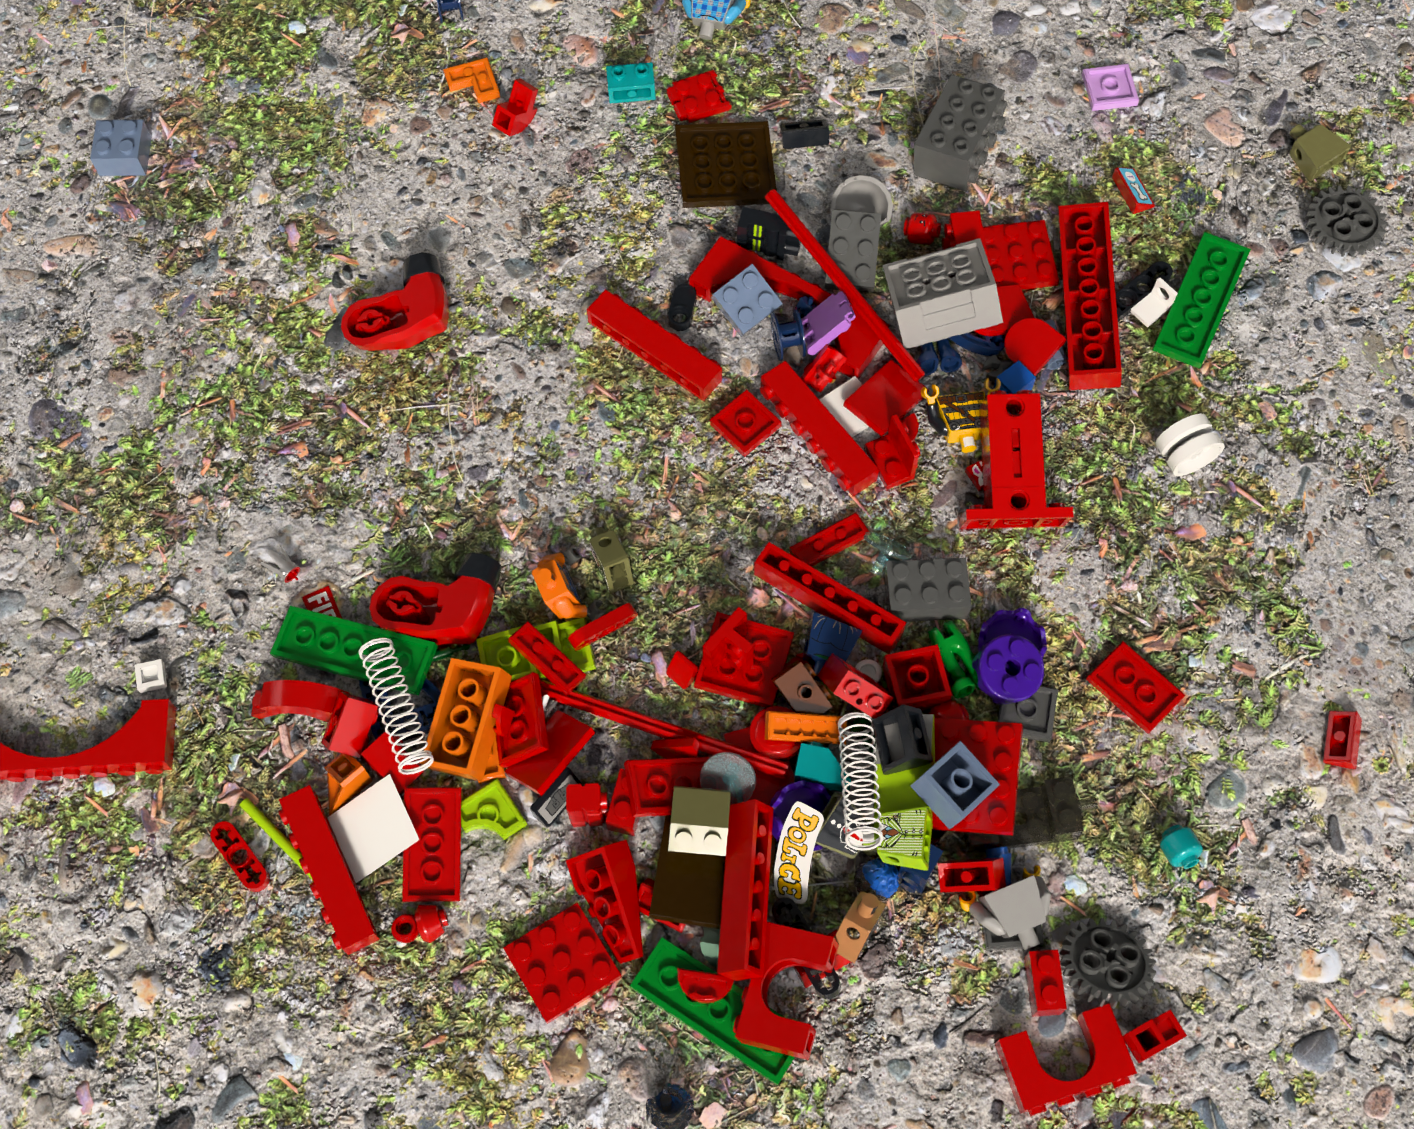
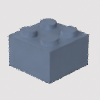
[90,120,152,176]
[711,264,783,337]
[910,741,1000,830]

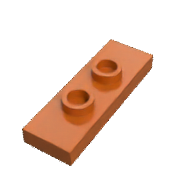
[765,711,847,745]

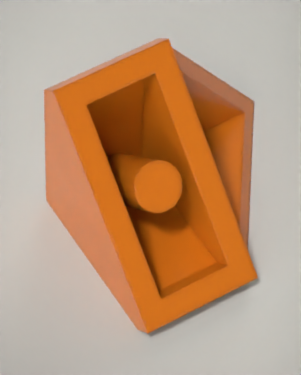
[324,753,372,816]

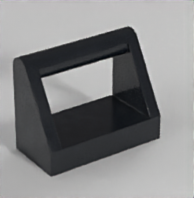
[872,705,933,775]

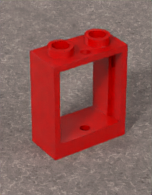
[817,653,893,719]

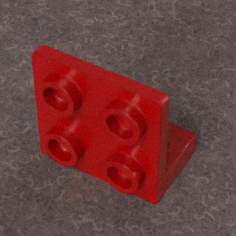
[864,414,920,490]

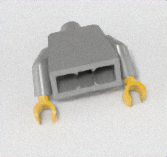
[959,865,1051,950]

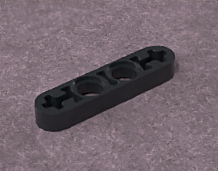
[1116,261,1173,322]
[772,898,841,999]

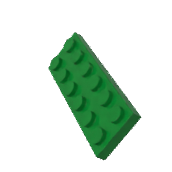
[1152,232,1251,369]
[270,606,438,696]
[630,937,795,1086]

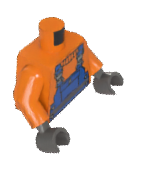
[532,545,606,621]

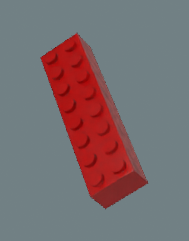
[1058,202,1122,390]

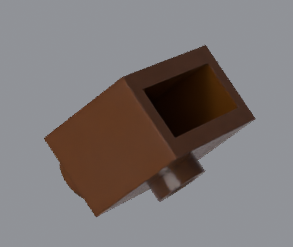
[771,660,833,715]

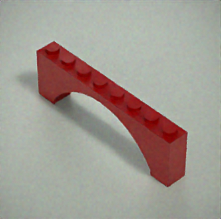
[689,236,889,380]
[0,699,177,782]

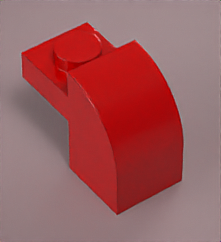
[492,78,538,136]
[1123,1009,1187,1064]

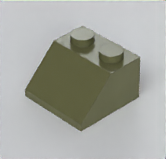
[668,786,731,856]

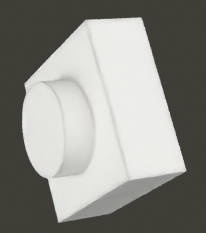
[134,659,167,693]

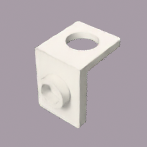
[1130,278,1178,327]

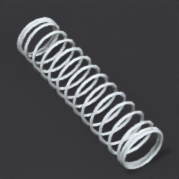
[359,638,434,775]
[838,712,883,850]

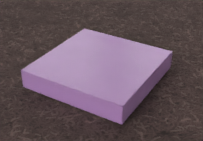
[1082,64,1139,111]

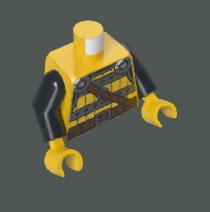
[921,378,1001,453]

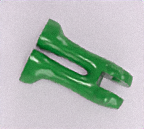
[928,620,980,698]

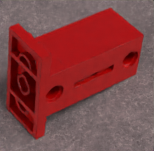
[959,390,1074,529]

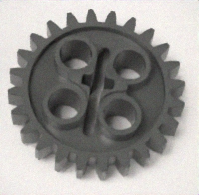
[1305,185,1388,257]
[1059,918,1156,1009]

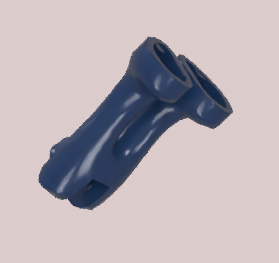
[916,338,962,376]

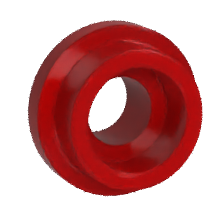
[391,914,419,943]

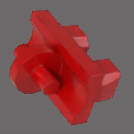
[800,344,848,393]

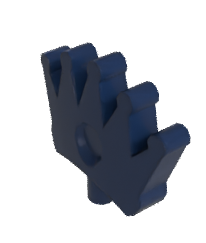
[795,296,817,317]

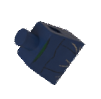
[802,612,862,682]

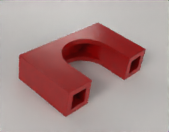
[733,922,839,1060]
[995,1004,1137,1117]

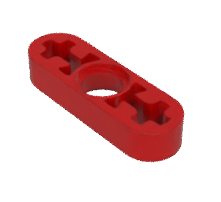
[568,603,638,651]
[210,821,270,892]

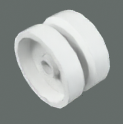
[1155,413,1225,476]

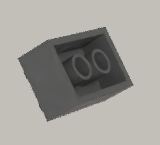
[825,210,881,293]
[884,558,972,622]

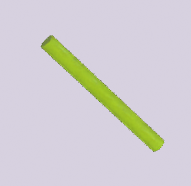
[240,798,313,881]

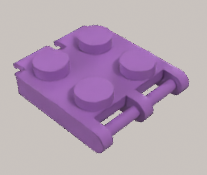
[801,291,856,355]

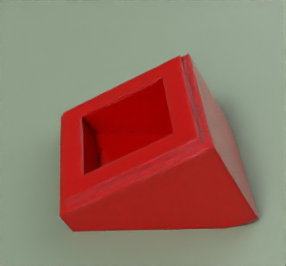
[666,651,698,690]

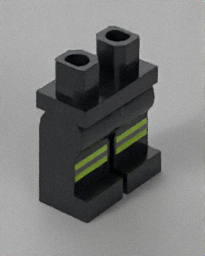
[736,206,801,261]

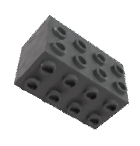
[914,74,1007,192]

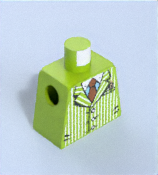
[863,807,933,870]

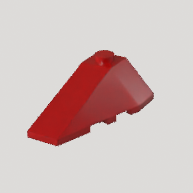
[566,839,643,964]

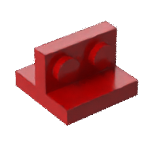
[703,607,754,673]

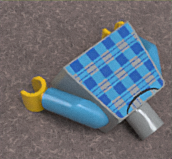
[682,0,751,40]

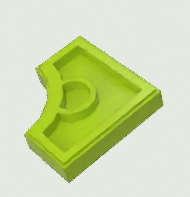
[461,778,527,840]

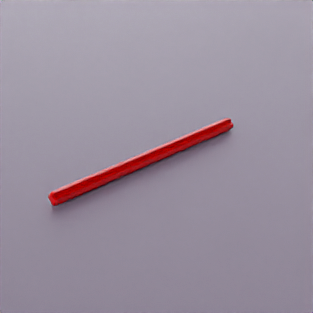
[765,189,925,382]
[540,679,789,779]

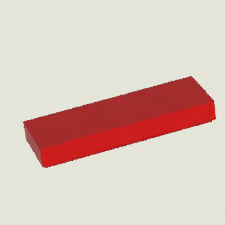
[789,512,870,567]
[508,621,586,696]

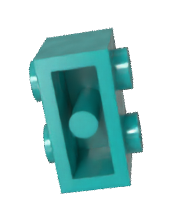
[606,62,656,104]

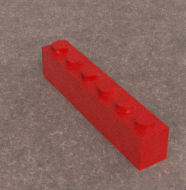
[586,289,722,401]
[760,361,879,497]
[754,542,906,654]
[278,785,380,955]
[717,799,774,981]

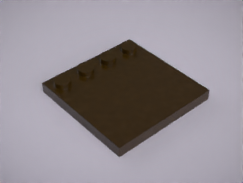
[675,121,777,208]
[649,815,776,929]

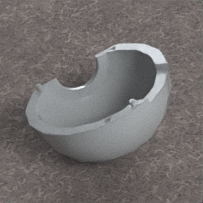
[830,175,893,227]

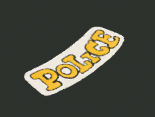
[774,801,824,904]

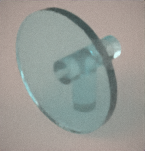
[864,532,913,576]
[700,752,756,805]

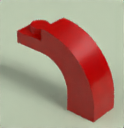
[251,680,350,722]

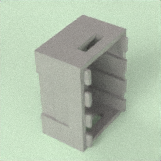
[883,238,1003,349]

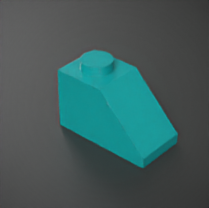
[794,742,851,794]

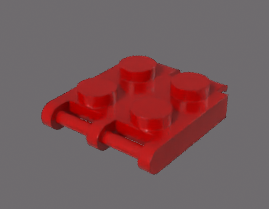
[666,70,732,123]

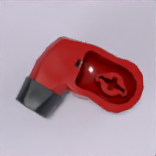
[341,252,449,351]
[369,552,502,645]

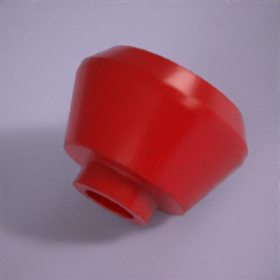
[414,905,449,943]

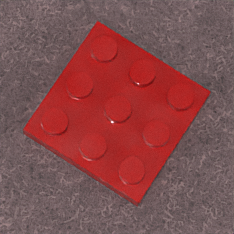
[983,220,1059,290]
[694,612,794,708]
[503,902,622,1024]

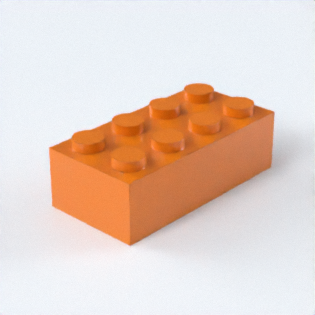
[420,658,512,782]

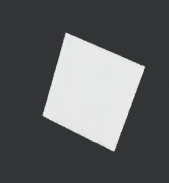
[328,774,420,883]

